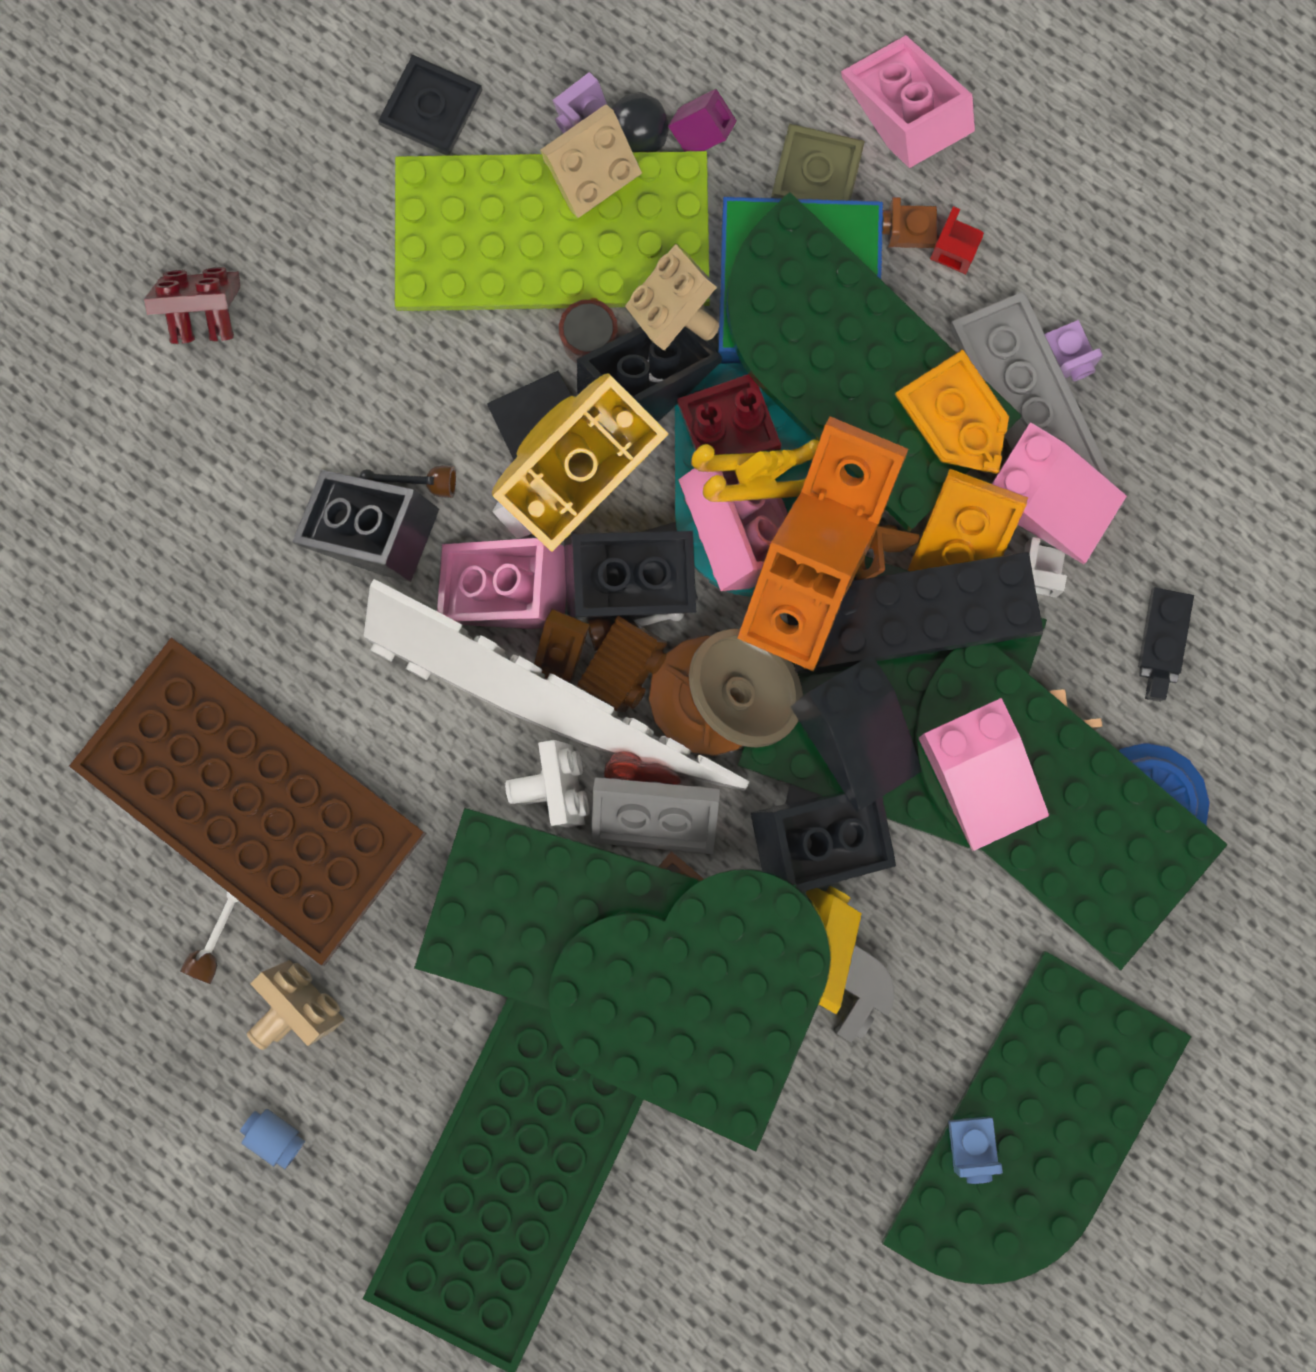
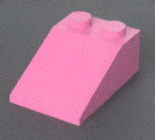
[841,35,975,168]
[991,422,1127,565]
[437,538,566,629]
[919,698,1049,851]

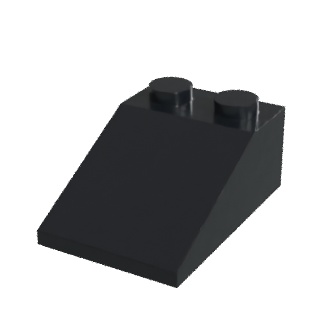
[577,326,722,422]
[292,470,440,582]
[564,531,697,619]
[790,655,921,812]
[750,792,896,892]

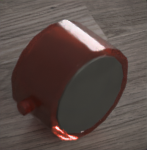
[559,298,619,363]

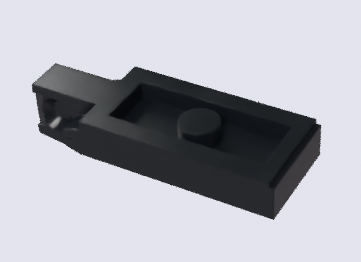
[1138,587,1194,702]

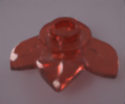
[604,752,681,785]

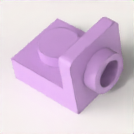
[552,72,607,134]
[1045,320,1103,381]

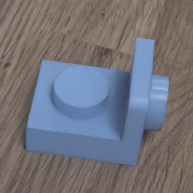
[948,1116,1003,1184]

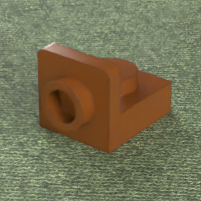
[882,197,937,248]

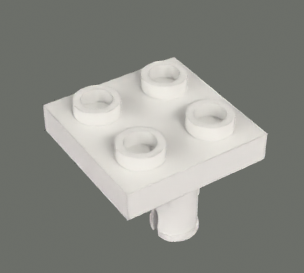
[505,740,589,828]

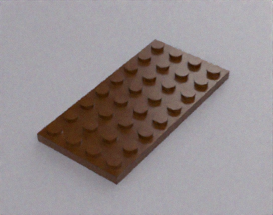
[69,637,427,966]

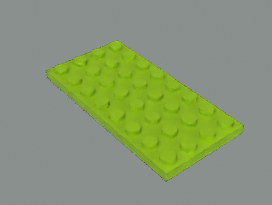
[395,151,710,311]

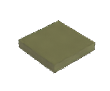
[771,124,865,201]

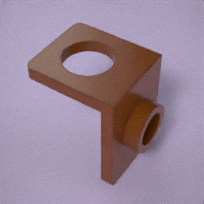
[856,525,920,580]

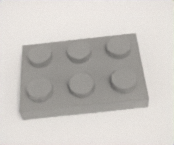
[591,777,720,854]

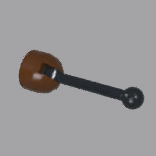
[359,465,456,498]

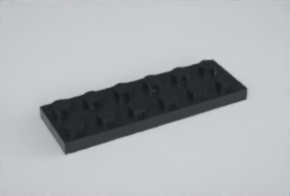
[787,552,1043,674]

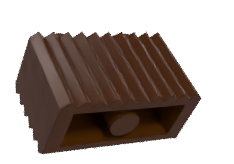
[577,616,667,712]

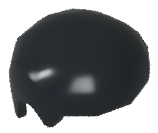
[611,92,669,152]

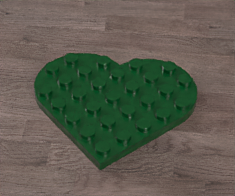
[548,869,831,1152]

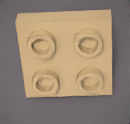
[540,104,642,218]
[625,244,719,350]
[247,960,345,1050]

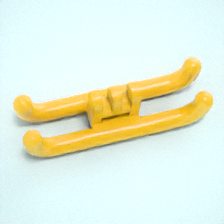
[691,439,819,502]

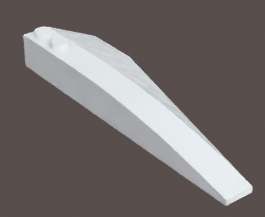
[364,579,750,791]

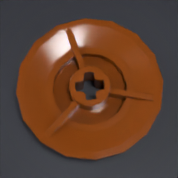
[649,635,742,756]

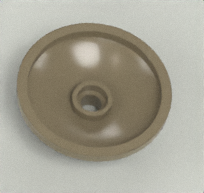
[689,629,803,747]

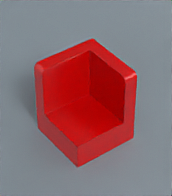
[930,206,984,275]

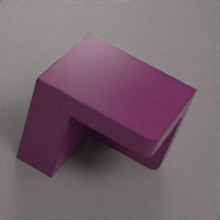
[668,88,737,152]

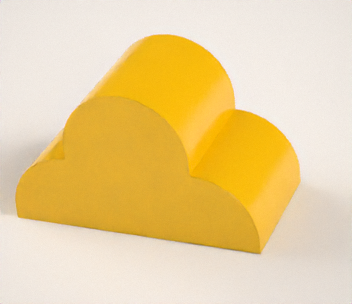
[492,374,669,552]

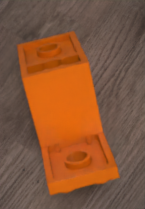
[737,416,909,671]

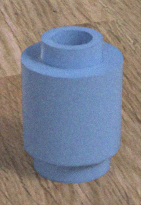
[240,1109,305,1169]

